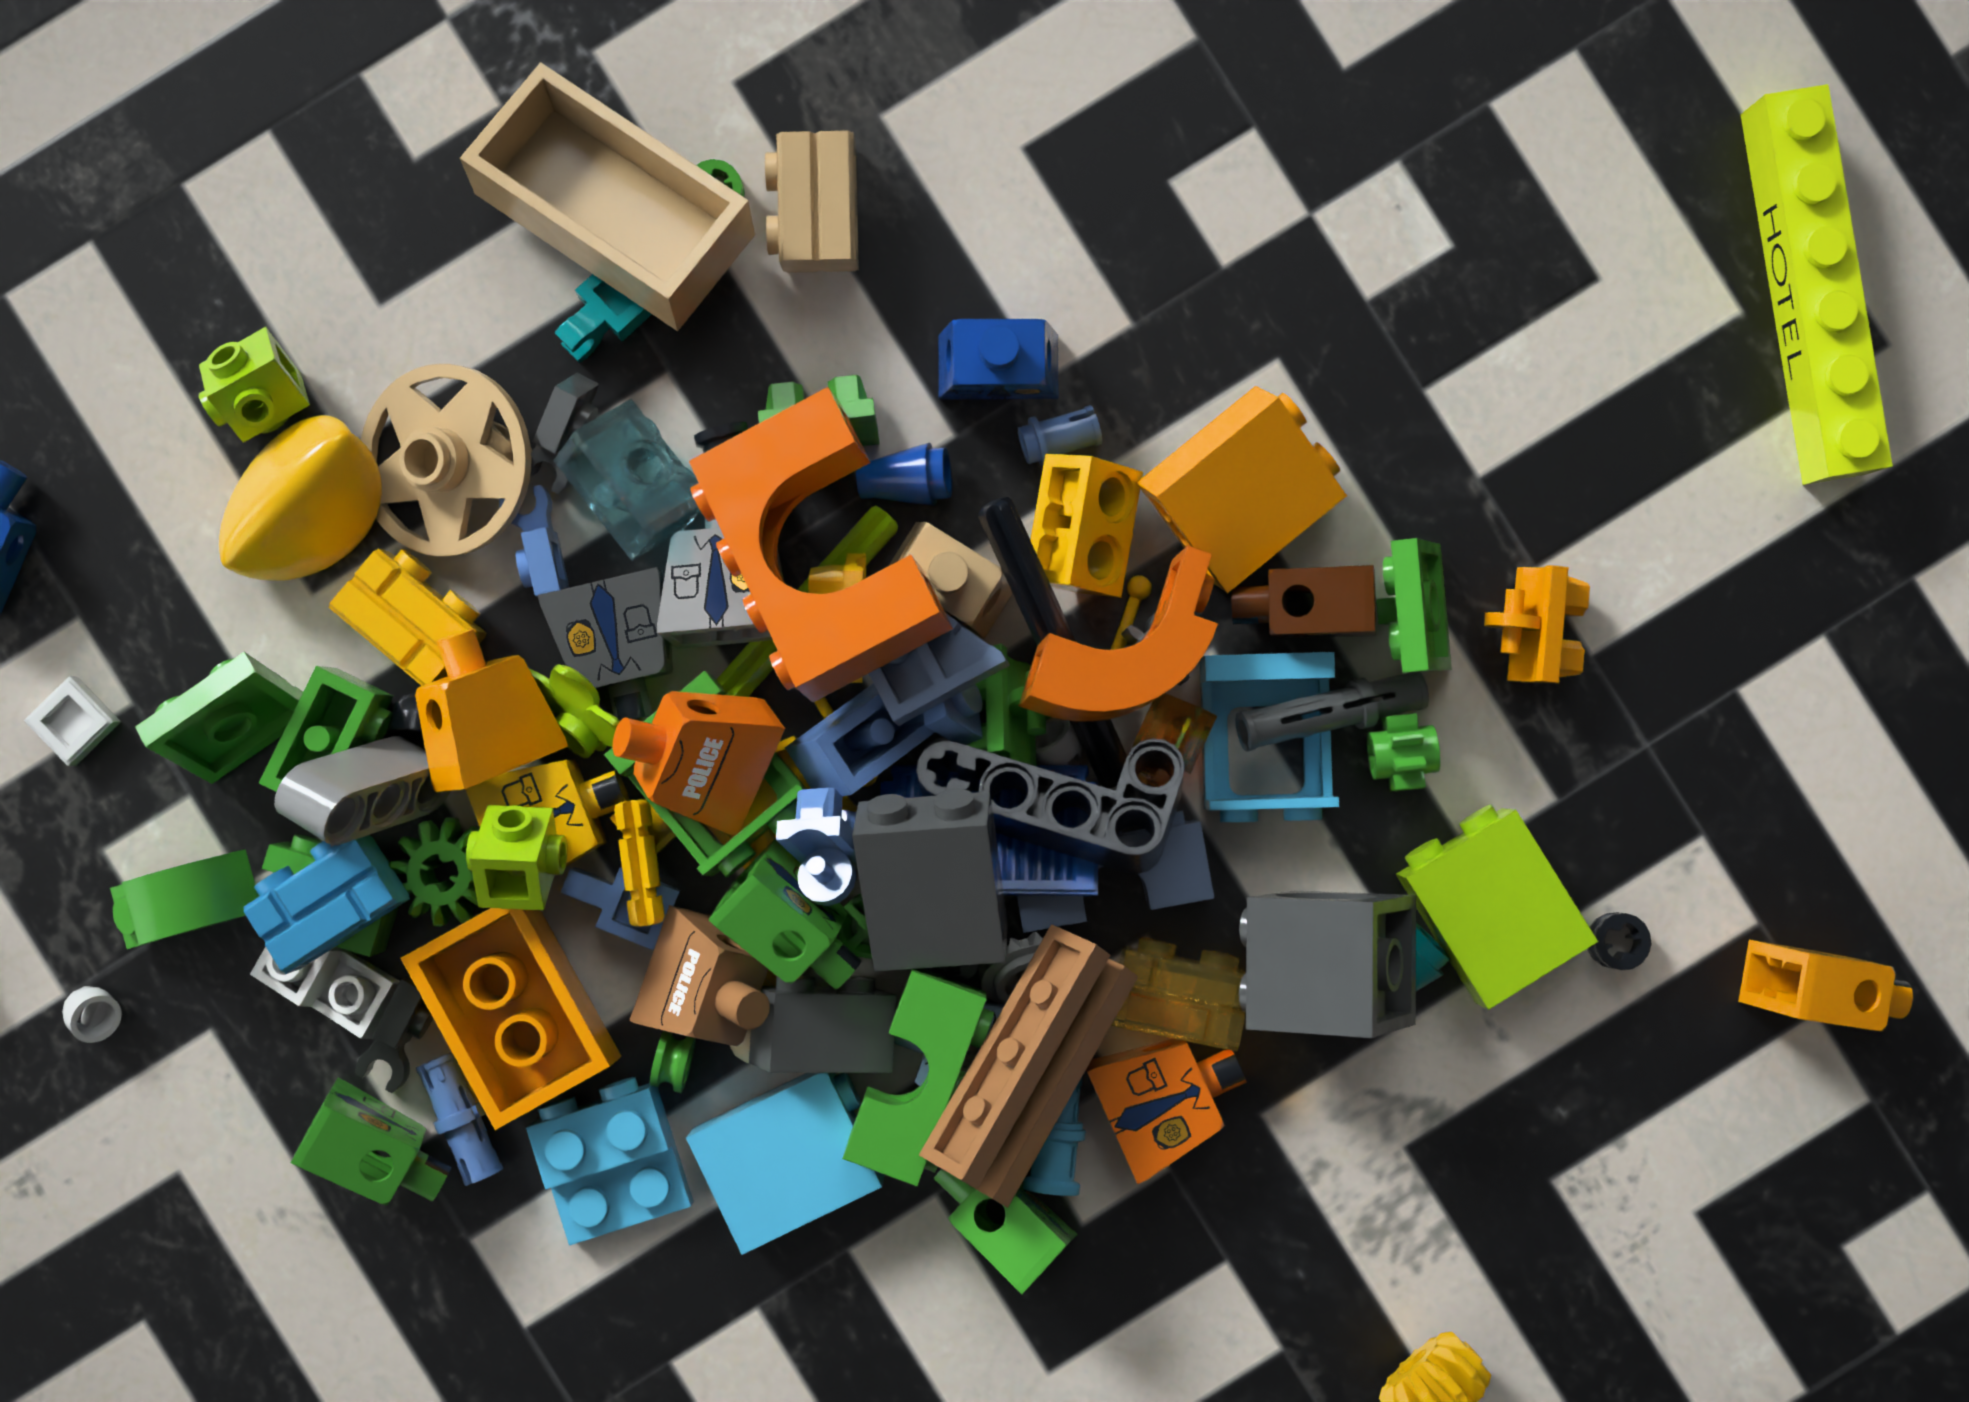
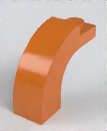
[1019,545,1218,722]

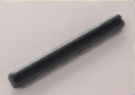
[978,497,1127,788]

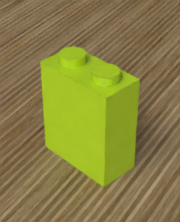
[1396,804,1598,1010]

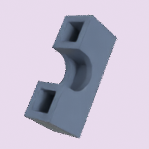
[1017,810,1214,933]

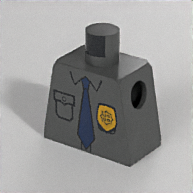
[538,567,673,721]

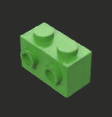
[259,666,394,792]

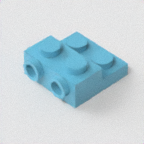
[526,1077,694,1246]

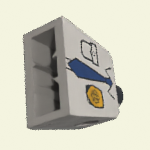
[657,519,784,649]

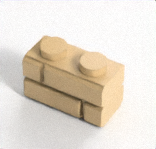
[765,131,859,273]

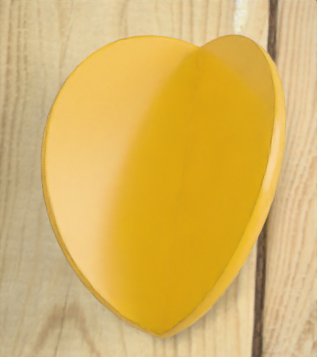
[219,415,382,581]

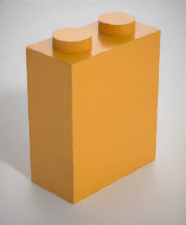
[1136,386,1347,593]

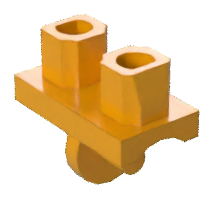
[1484,565,1590,683]

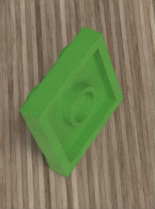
[1376,538,1452,673]
[135,652,303,784]

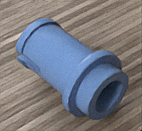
[1018,405,1102,467]

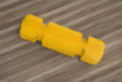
[614,799,665,927]

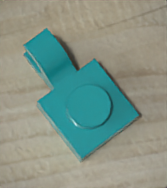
[555,274,652,363]

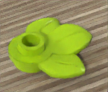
[529,664,620,758]

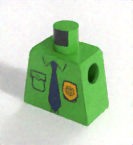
[708,838,862,990]
[290,1077,451,1205]
[934,1169,1078,1294]

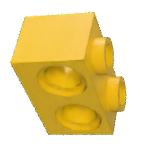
[1030,454,1143,598]

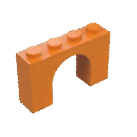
[689,387,953,702]

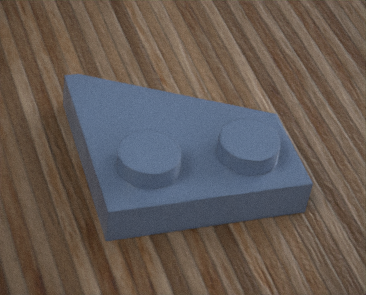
[868,614,1010,726]

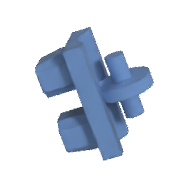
[776,787,858,906]

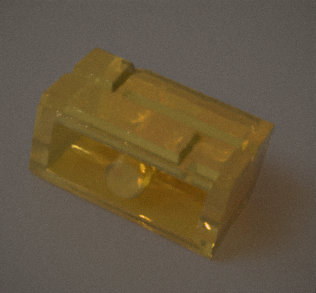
[1111,937,1246,1051]

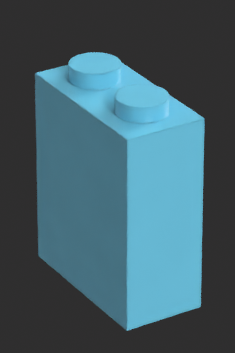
[686,1073,885,1255]

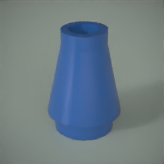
[856,443,952,506]

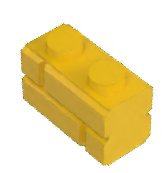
[328,548,487,686]

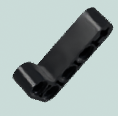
[917,738,1185,874]

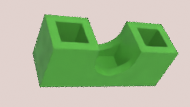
[842,968,994,1186]

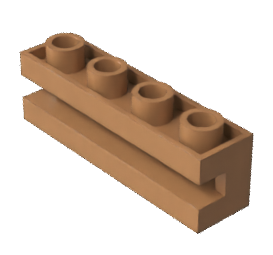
[919,924,1139,1208]

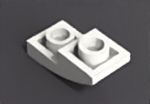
[250,947,400,1039]

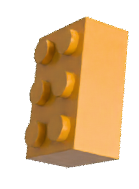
[400,908,621,1130]

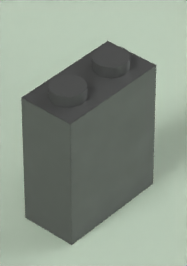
[852,789,1008,971]

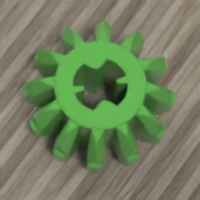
[390,817,480,926]

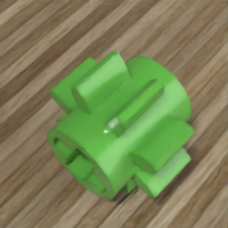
[1367,713,1440,792]

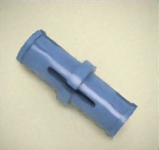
[416,1052,503,1186]

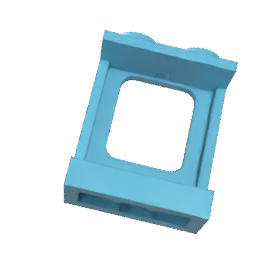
[1199,652,1339,822]

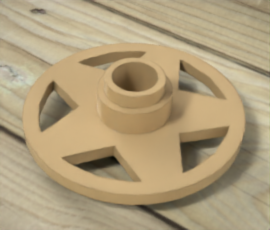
[360,364,532,556]

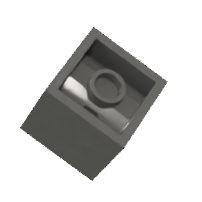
[1239,890,1416,1038]

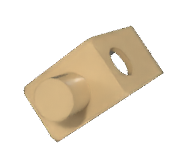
[889,522,1013,639]

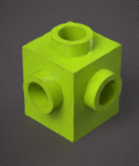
[199,327,310,443]
[466,805,567,911]

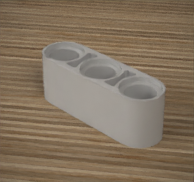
[274,736,450,846]

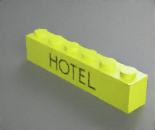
[1740,84,1893,485]

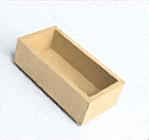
[460,62,755,331]

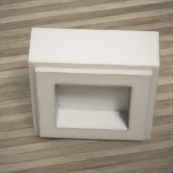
[24,676,121,766]

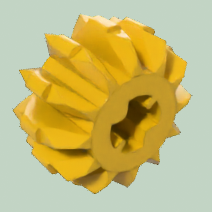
[1379,1331,1491,1402]

